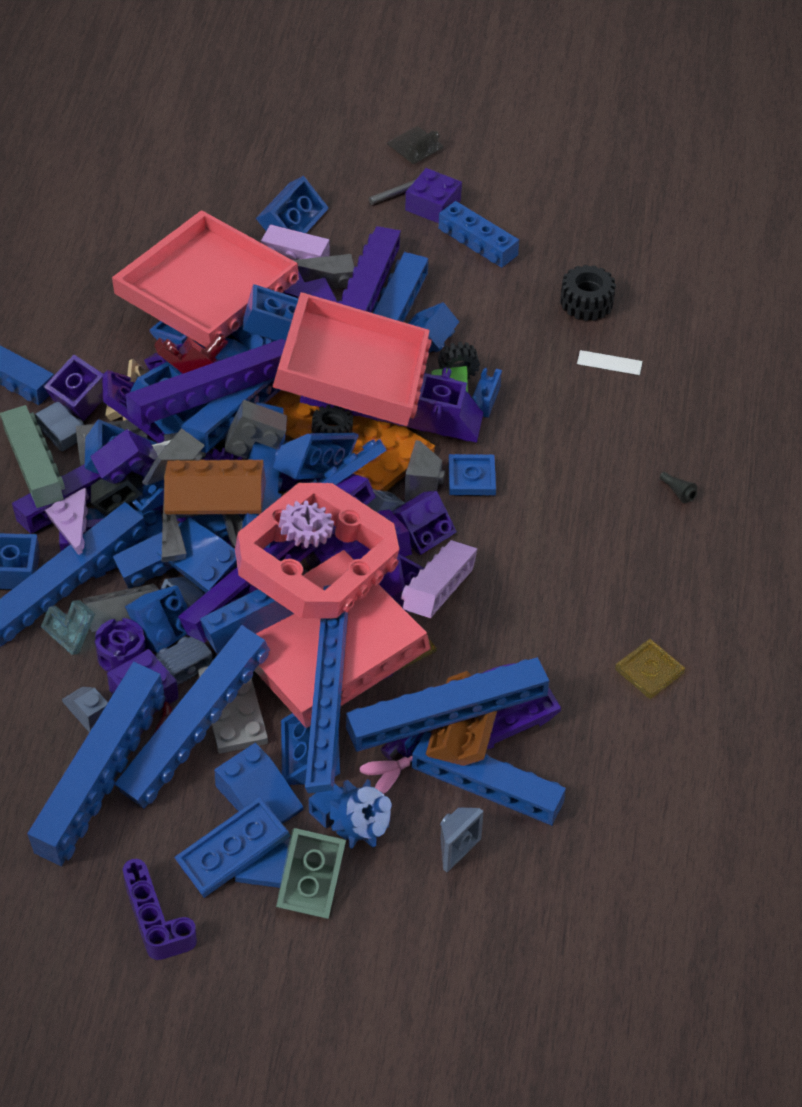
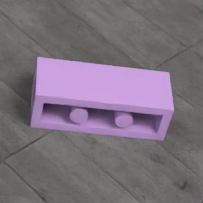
[261,225,330,260]

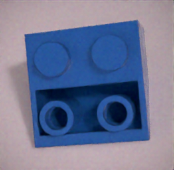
[125,585,188,653]

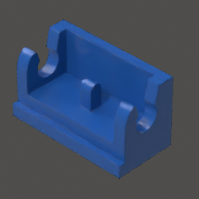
[472,368,502,418]

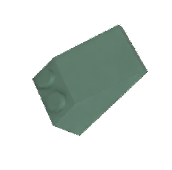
[276,828,346,919]

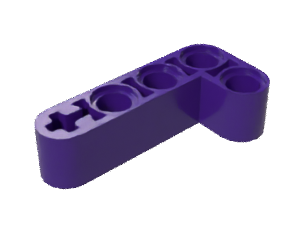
[123,859,197,960]

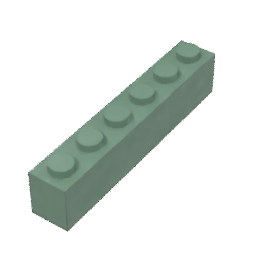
[0,405,65,508]

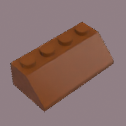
[164,459,266,514]

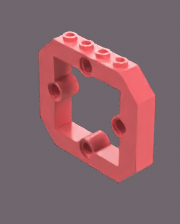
[235,483,399,618]

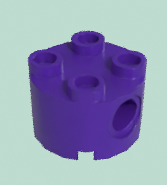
[95,618,146,672]

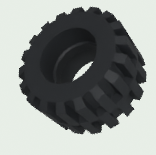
[560,265,616,321]

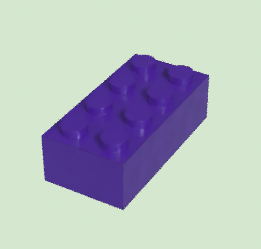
[306,509,412,569]

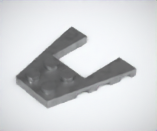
[161,504,243,563]

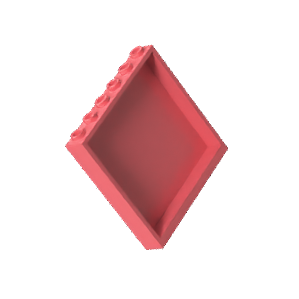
[112,210,299,347]
[273,292,432,426]
[254,550,431,728]

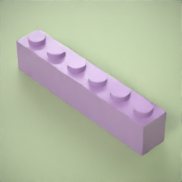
[401,540,477,618]

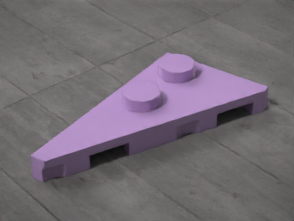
[45,488,89,555]

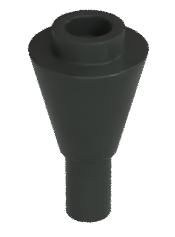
[660,472,697,503]

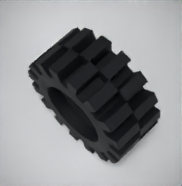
[438,342,480,380]
[311,405,353,433]

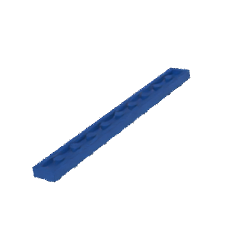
[305,585,348,794]

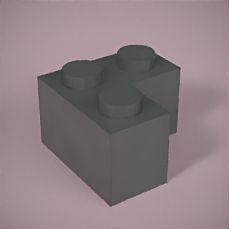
[224,400,287,459]

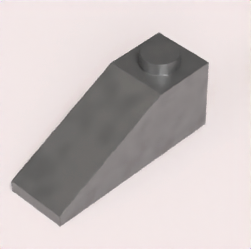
[293,254,354,289]

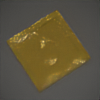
[615,639,685,699]

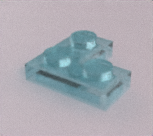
[41,600,95,655]

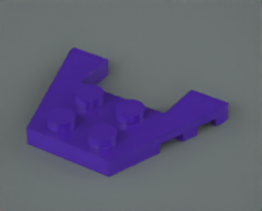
[102,370,165,443]

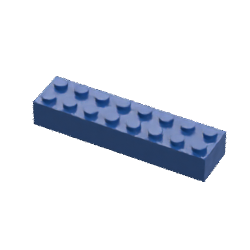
[27,661,166,867]

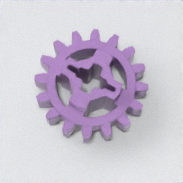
[279,501,334,548]

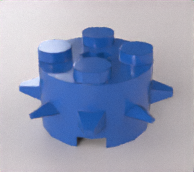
[330,779,392,848]

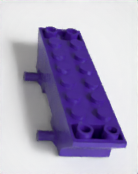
[300,368,483,443]

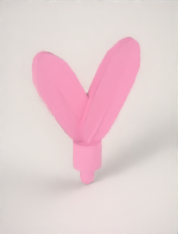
[360,756,412,794]

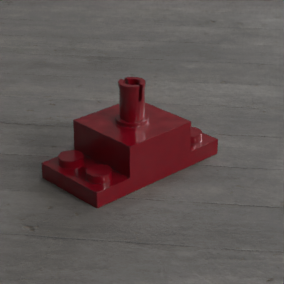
[154,333,228,374]

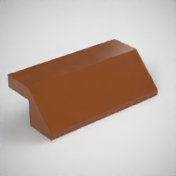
[426,671,497,766]

